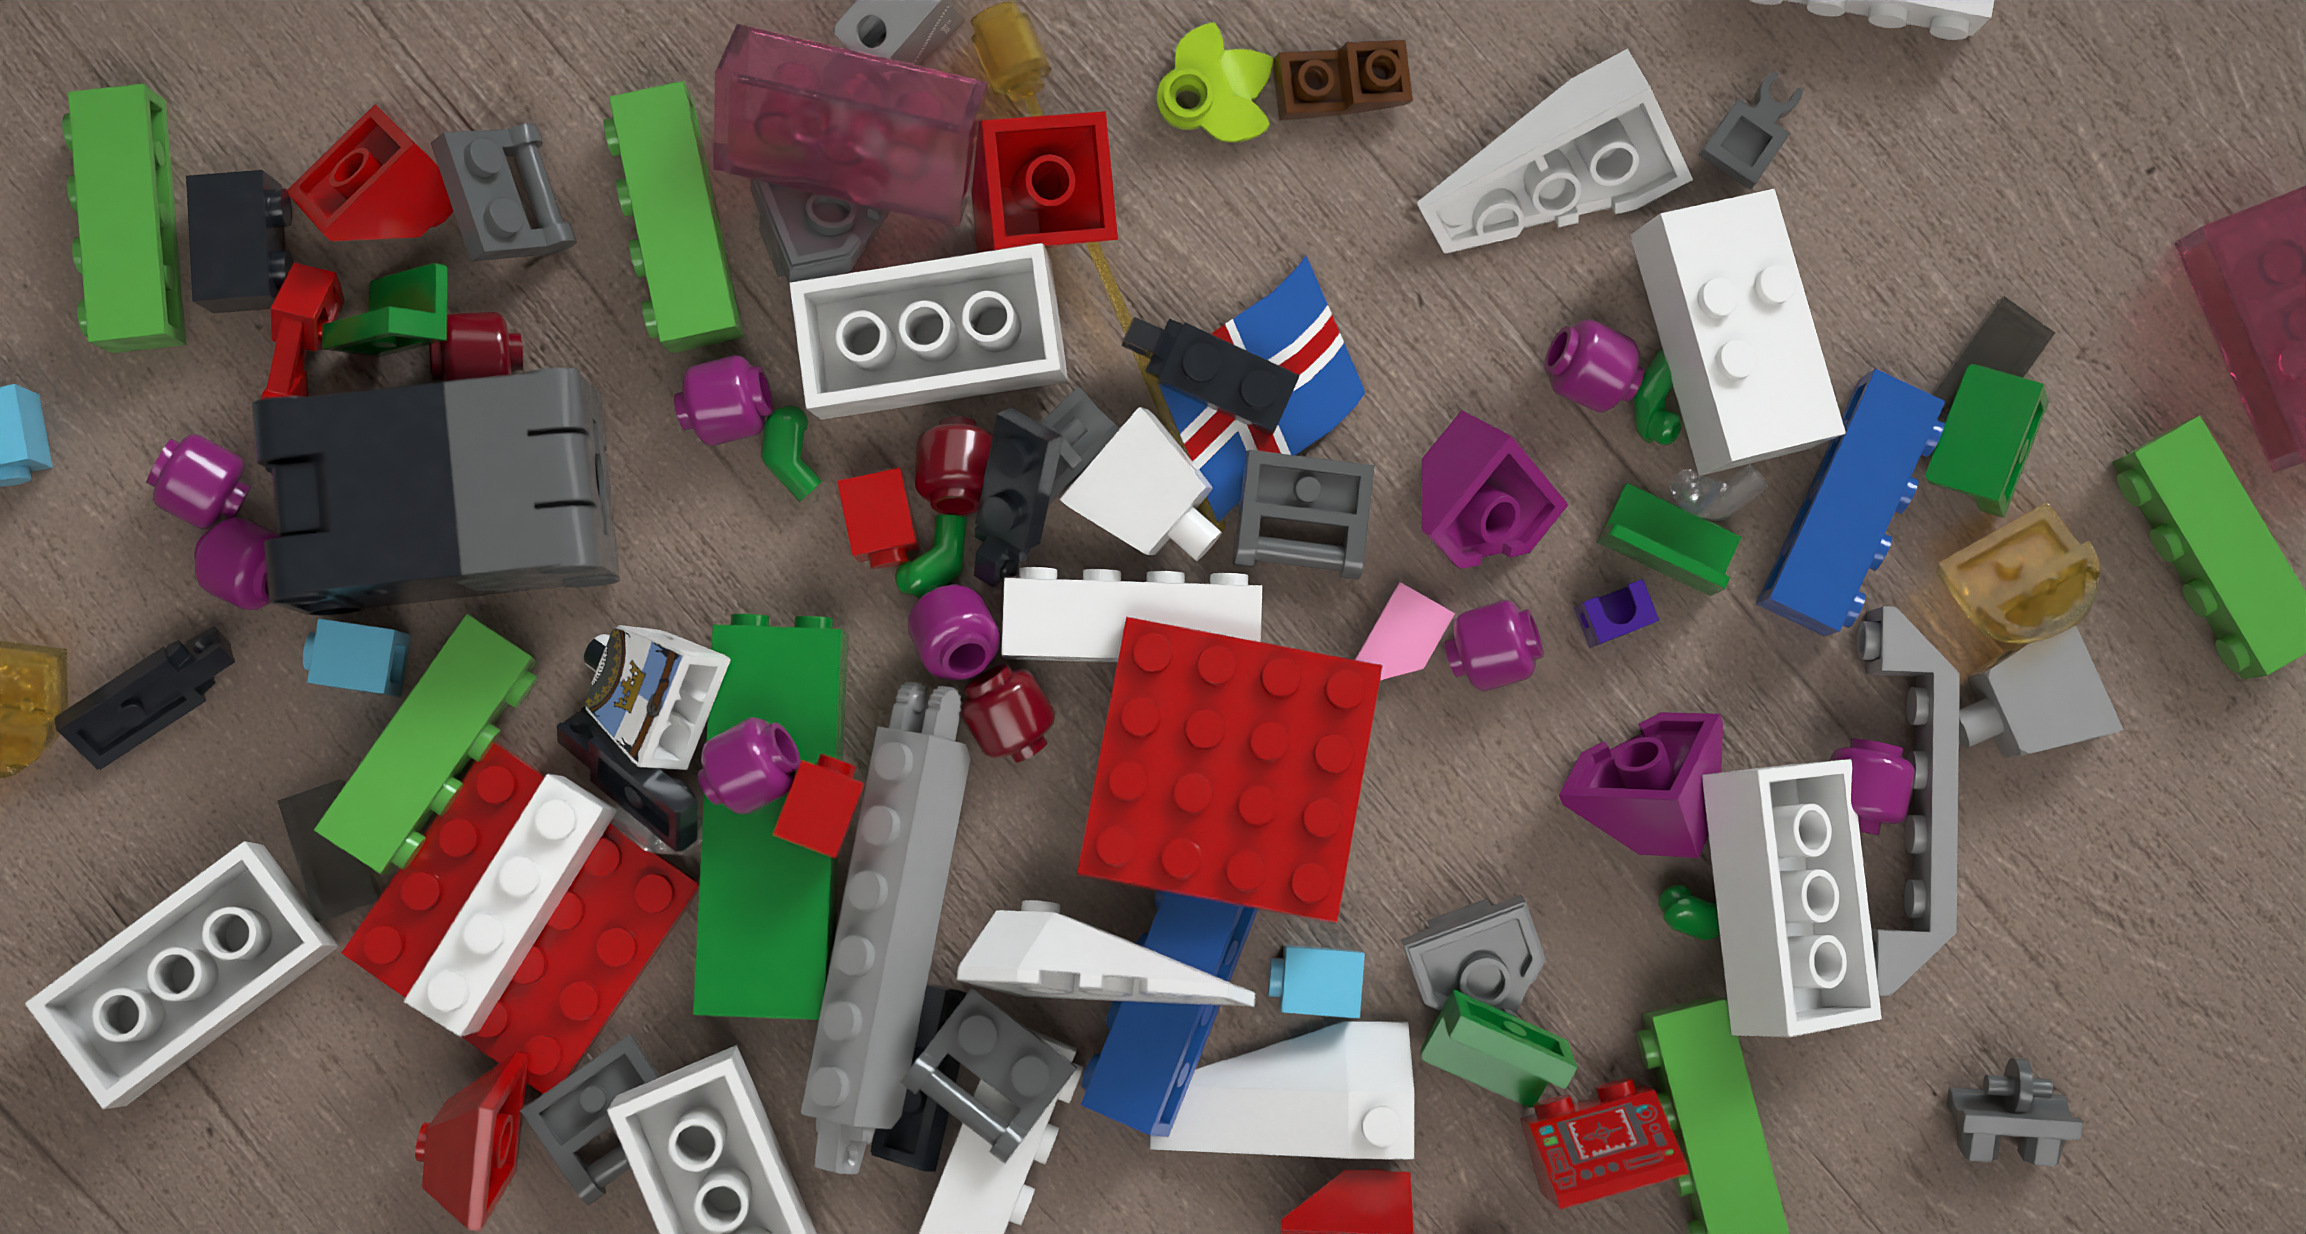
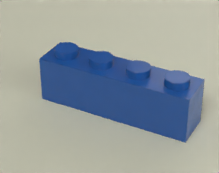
[1756,369,1946,637]
[1081,890,1258,1137]

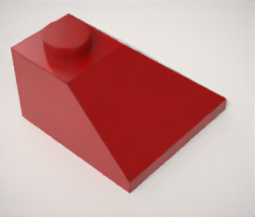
[287,104,454,241]
[971,111,1118,253]
[415,1052,529,1231]
[1280,1169,1414,1234]

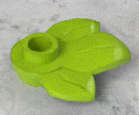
[1157,22,1273,143]

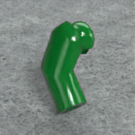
[1633,349,1682,446]
[761,405,823,502]
[895,515,967,598]
[1658,884,1720,940]

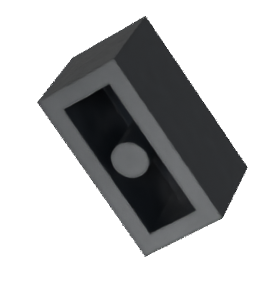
[186,170,294,313]

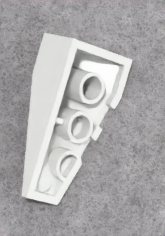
[1417,49,1693,254]
[957,900,1255,1006]
[1150,1021,1414,1159]

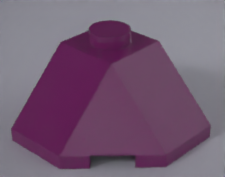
[1422,410,1569,569]
[1559,712,1723,858]

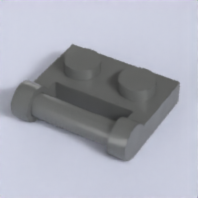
[431,123,577,262]
[1232,450,1375,580]
[900,987,1077,1164]
[520,1034,662,1205]

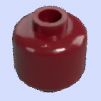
[429,312,523,383]
[915,416,993,515]
[960,663,1055,763]

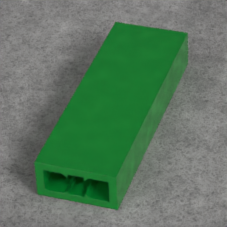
[693,614,849,1020]

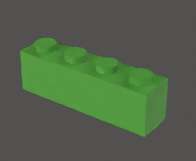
[603,81,744,353]
[62,84,186,353]
[2112,415,2306,680]
[314,614,538,874]
[1636,995,1789,1234]

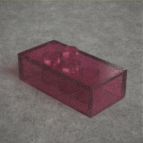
[713,24,987,227]
[2174,186,2306,473]

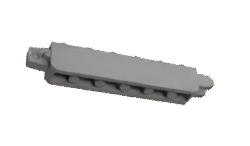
[801,682,971,1174]

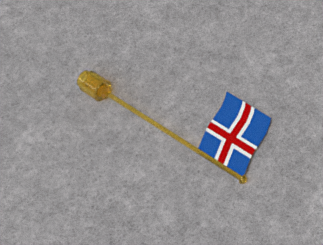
[970,1,1366,535]

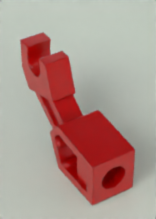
[261,263,345,399]

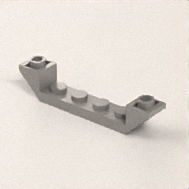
[1857,606,1960,996]

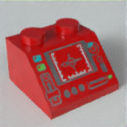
[1520,1078,1689,1209]

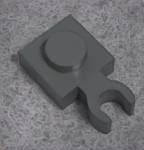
[1699,71,1803,190]

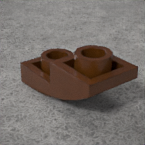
[1273,40,1413,120]

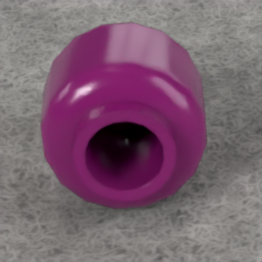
[1544,319,1644,413]
[674,356,773,445]
[146,434,251,529]
[194,518,281,610]
[908,585,1000,680]
[1445,600,1544,692]
[698,717,801,815]
[1830,738,1915,836]

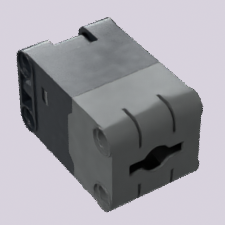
[252,367,620,616]

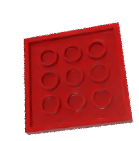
[1077,617,1383,924]
[341,742,700,1094]

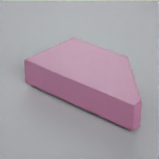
[1355,582,1455,681]

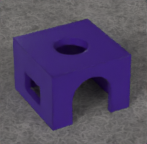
[1573,579,1660,648]

